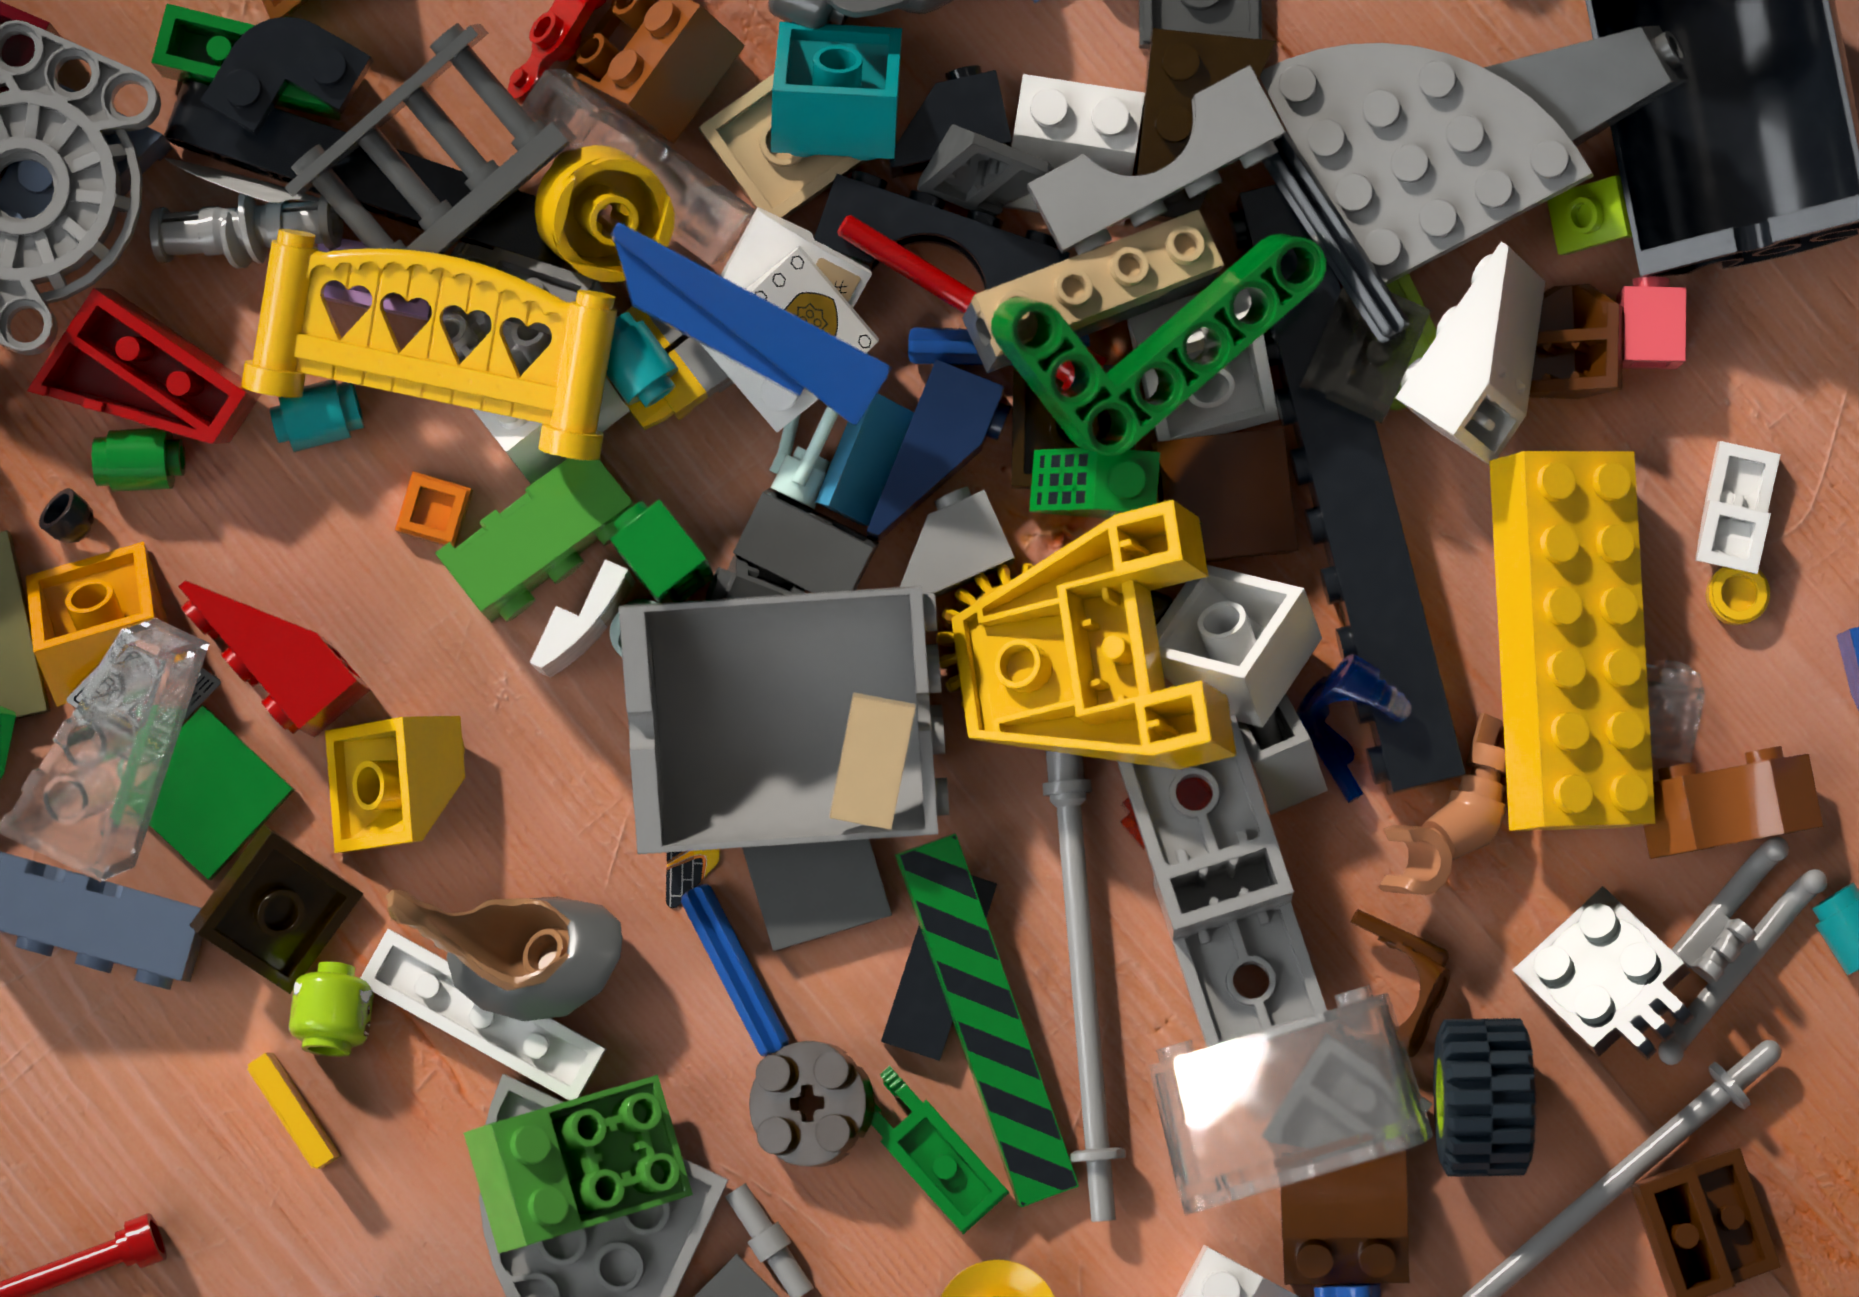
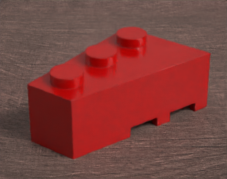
[27,288,261,444]

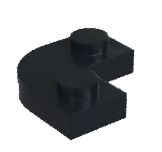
[200,17,374,136]

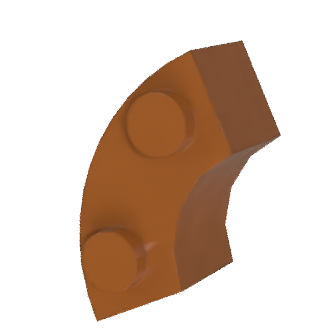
[1643,746,1824,859]

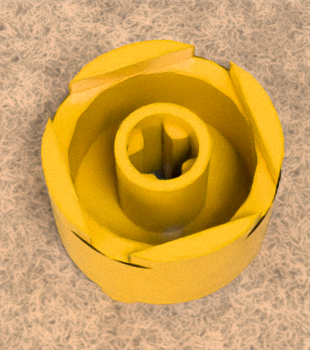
[535,145,675,282]

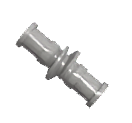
[149,193,343,269]

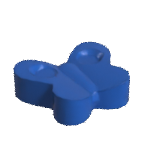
[1314,1283,1381,1297]

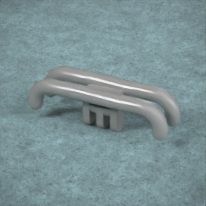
[1658,837,1828,1065]

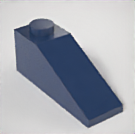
[867,359,1011,542]

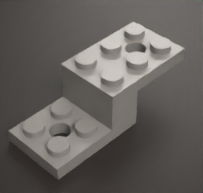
[1117,714,1330,1061]

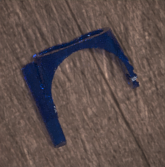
[1296,654,1412,803]

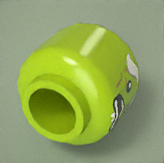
[289,962,374,1057]

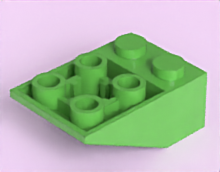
[463,1075,693,1254]

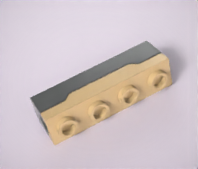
[962,209,1224,373]

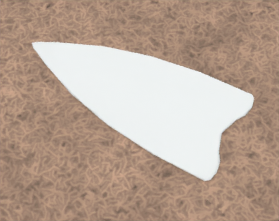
[165,158,320,203]

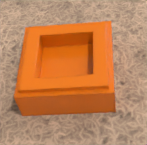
[395,471,473,548]

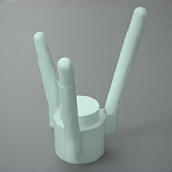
[769,406,838,509]

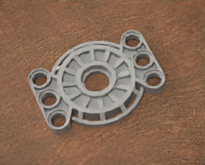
[0,20,161,356]

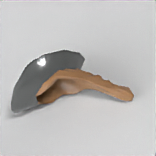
[386,889,622,1022]

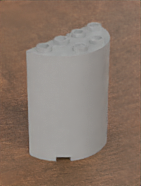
[619,586,949,854]

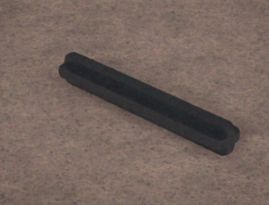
[1262,131,1410,344]

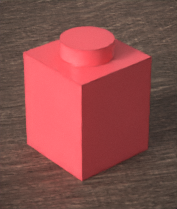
[1616,276,1686,369]

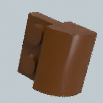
[1281,1148,1410,1285]
[1630,1148,1781,1297]

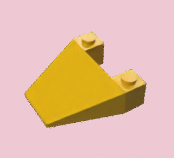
[951,500,1237,770]

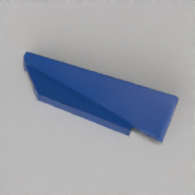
[611,222,892,426]

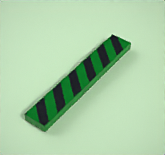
[895,834,1079,1208]

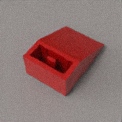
[178,581,371,738]

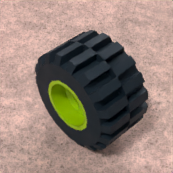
[1433,1018,1536,1177]

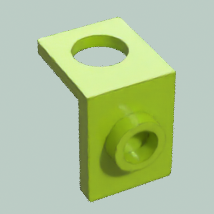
[1547,175,1632,255]

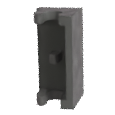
[733,488,879,593]

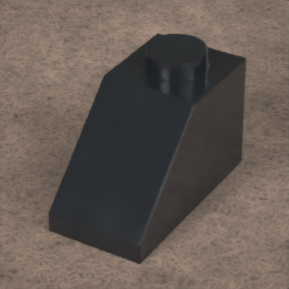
[889,65,1012,179]

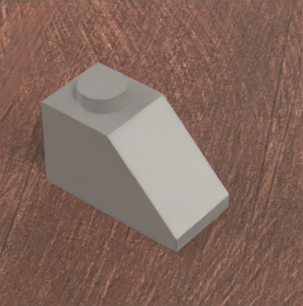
[900,487,1015,598]
[1237,694,1328,815]

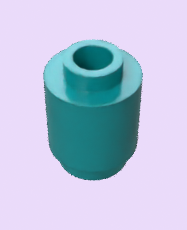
[606,312,678,408]
[270,379,365,452]
[1812,883,1859,975]

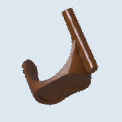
[1337,909,1450,1058]

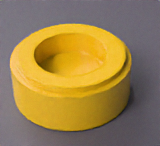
[1705,567,1770,626]

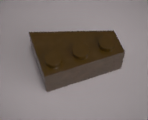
[1135,28,1276,222]

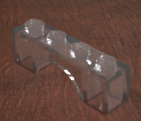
[521,69,756,266]

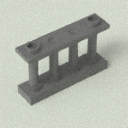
[284,23,577,301]

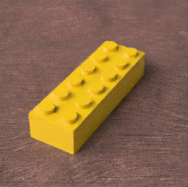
[1489,451,1655,831]

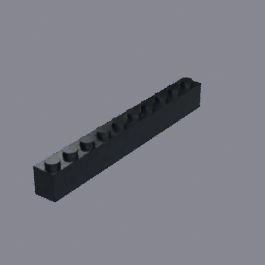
[1229,184,1466,795]

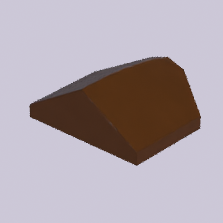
[1529,284,1624,399]

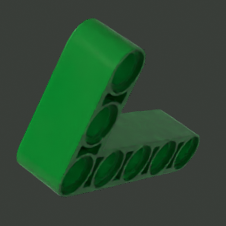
[991,234,1326,456]

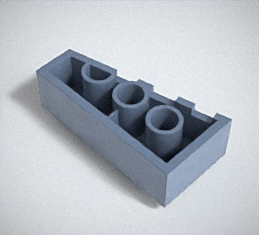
[0,851,203,990]

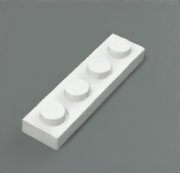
[360,929,606,1100]

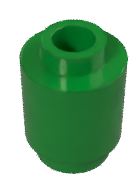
[91,428,186,492]

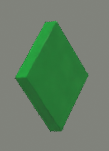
[118,705,295,880]

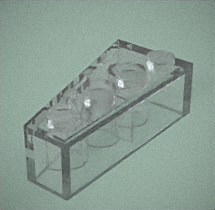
[0,618,209,882]

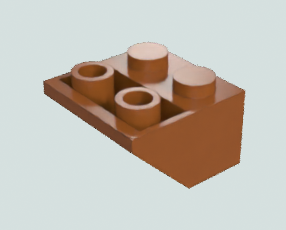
[564,0,745,144]

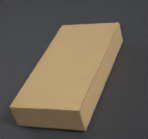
[829,692,915,830]

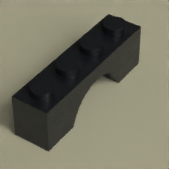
[814,170,1070,291]

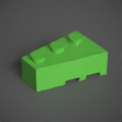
[435,458,634,623]

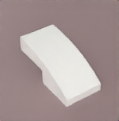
[1695,441,1781,574]

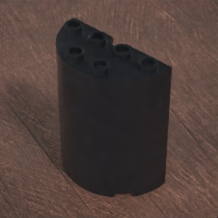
[1585,0,1859,277]

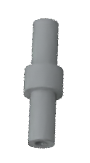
[725,1183,814,1297]

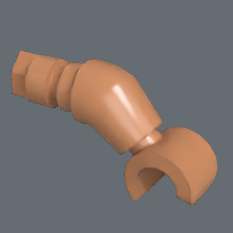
[1379,713,1507,895]

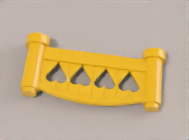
[241,229,617,460]

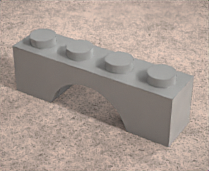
[1027,66,1285,255]

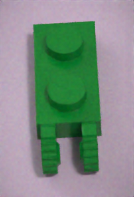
[871,1066,1010,1235]

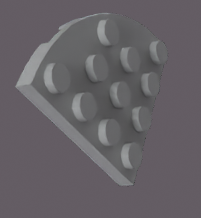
[1260,43,1594,285]
[479,1074,729,1297]

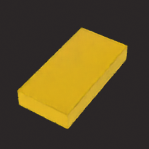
[247,1052,341,1169]

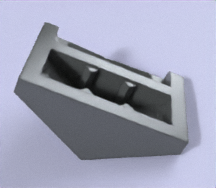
[917,124,1054,217]

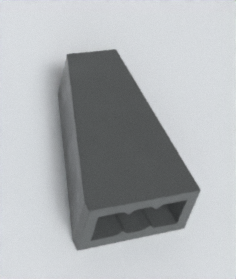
[1484,25,1689,147]

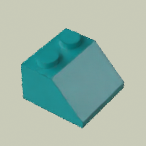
[771,22,902,161]

